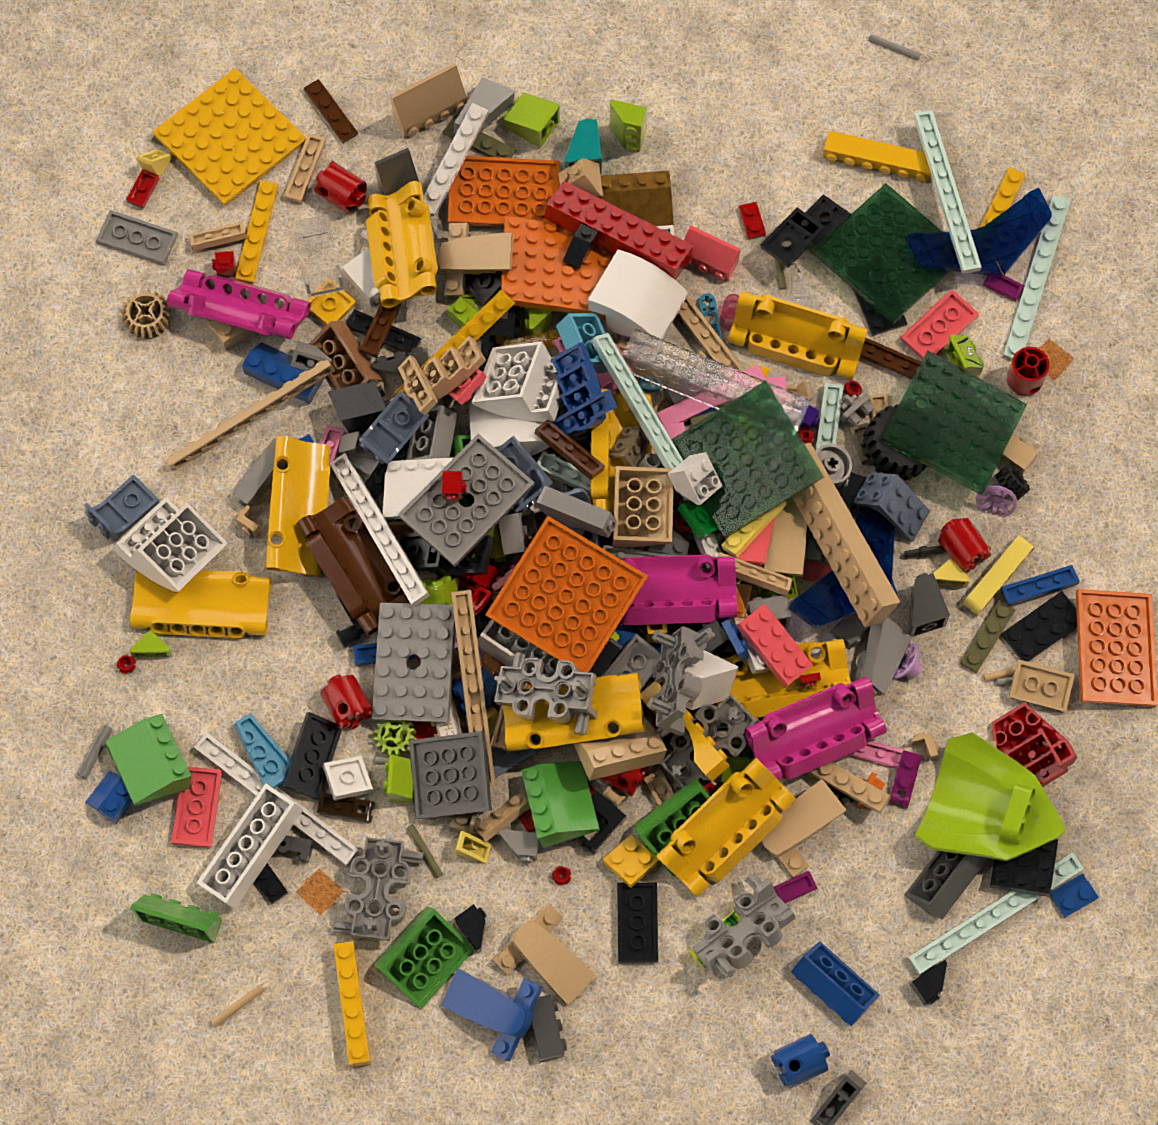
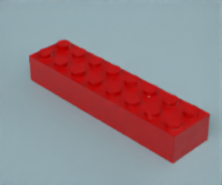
[544,181,693,280]

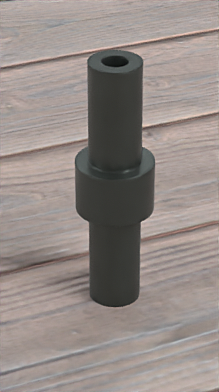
[904,546,943,558]

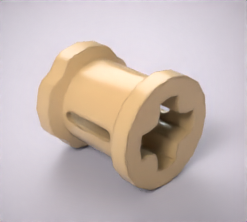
[602,785,627,808]

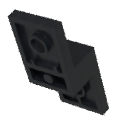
[760,194,851,268]
[479,305,522,372]
[399,533,494,577]

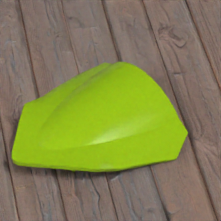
[915,732,1065,861]

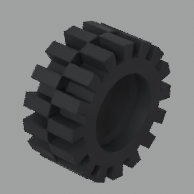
[995,464,1030,500]

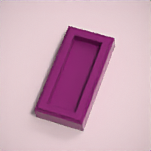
[983,269,1024,302]
[773,871,818,904]

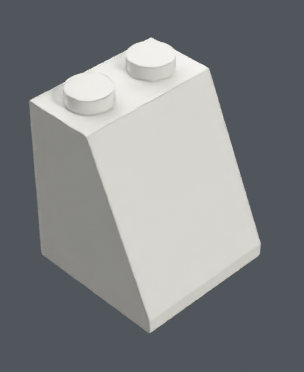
[683,650,738,710]

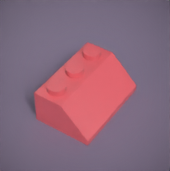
[684,225,740,281]
[727,513,775,567]

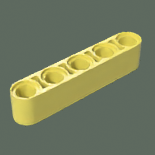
[963,535,1035,616]

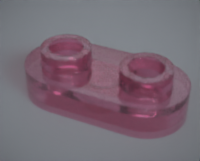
[720,294,739,330]

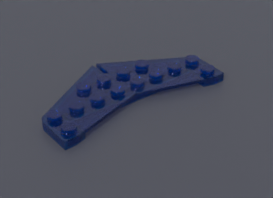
[905,188,1052,277]
[788,506,895,628]

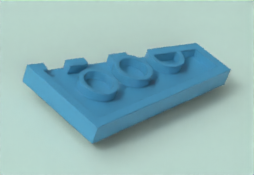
[234,713,290,789]

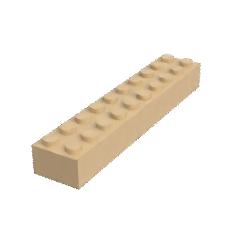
[776,443,900,627]

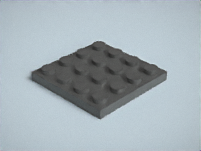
[409,731,492,819]

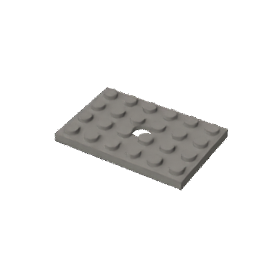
[398,433,535,567]
[372,603,456,723]

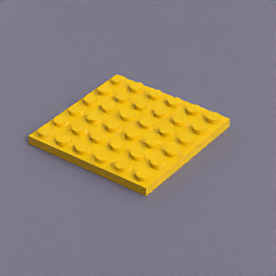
[152,68,306,207]

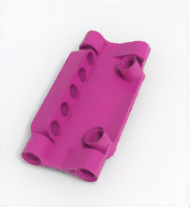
[167,269,311,340]
[621,554,737,625]
[744,677,887,780]

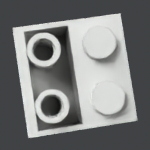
[668,452,722,505]

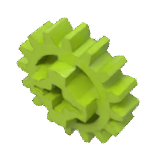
[373,720,417,756]

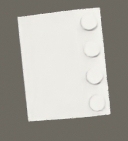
[383,457,454,519]

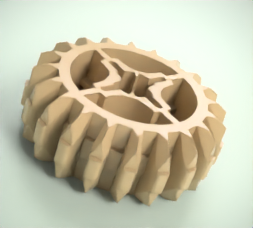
[121,289,172,339]

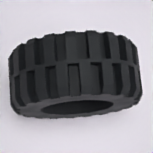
[862,404,939,480]

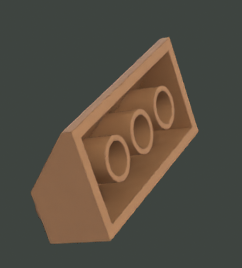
[309,321,382,389]

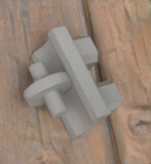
[839,393,874,427]

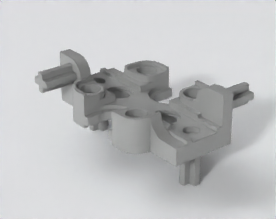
[647,626,715,738]
[494,652,597,735]
[660,694,760,787]
[333,837,424,941]
[692,873,796,978]

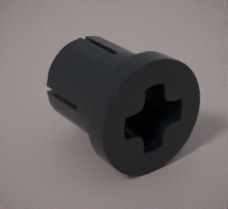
[335,624,361,649]

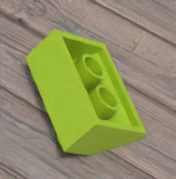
[609,99,647,152]

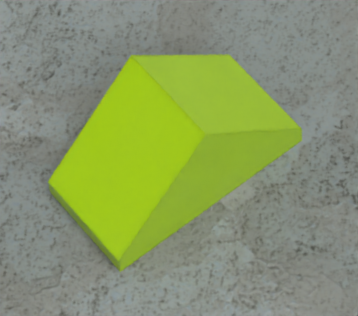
[130,630,172,657]

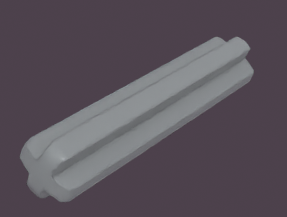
[77,724,112,779]

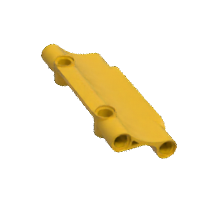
[366,181,438,308]
[727,291,868,380]
[591,389,652,515]
[265,436,331,578]
[130,570,271,638]
[715,639,851,718]
[503,673,645,752]
[656,758,797,897]

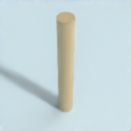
[983,661,1041,682]
[211,985,265,1027]

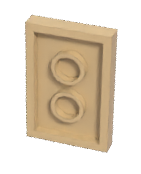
[1008,659,1075,712]

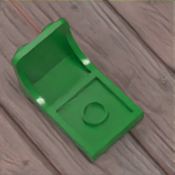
[677,475,754,540]

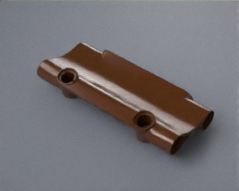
[296,496,411,636]

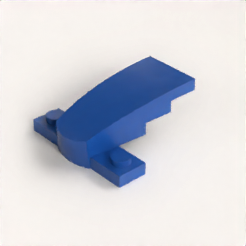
[551,342,618,435]
[441,969,543,1061]

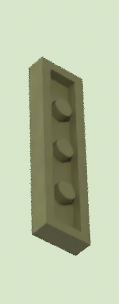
[444,118,516,158]
[960,600,1016,673]

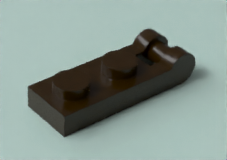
[317,792,376,823]

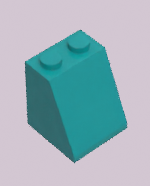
[565,118,602,174]

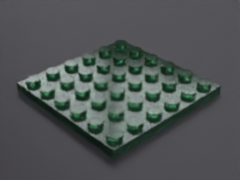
[811,183,959,324]
[881,350,1027,495]
[671,380,824,538]

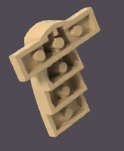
[438,223,514,297]
[398,336,486,415]
[755,499,811,577]
[761,779,846,878]
[492,903,596,1005]

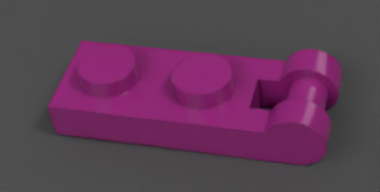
[889,750,922,809]

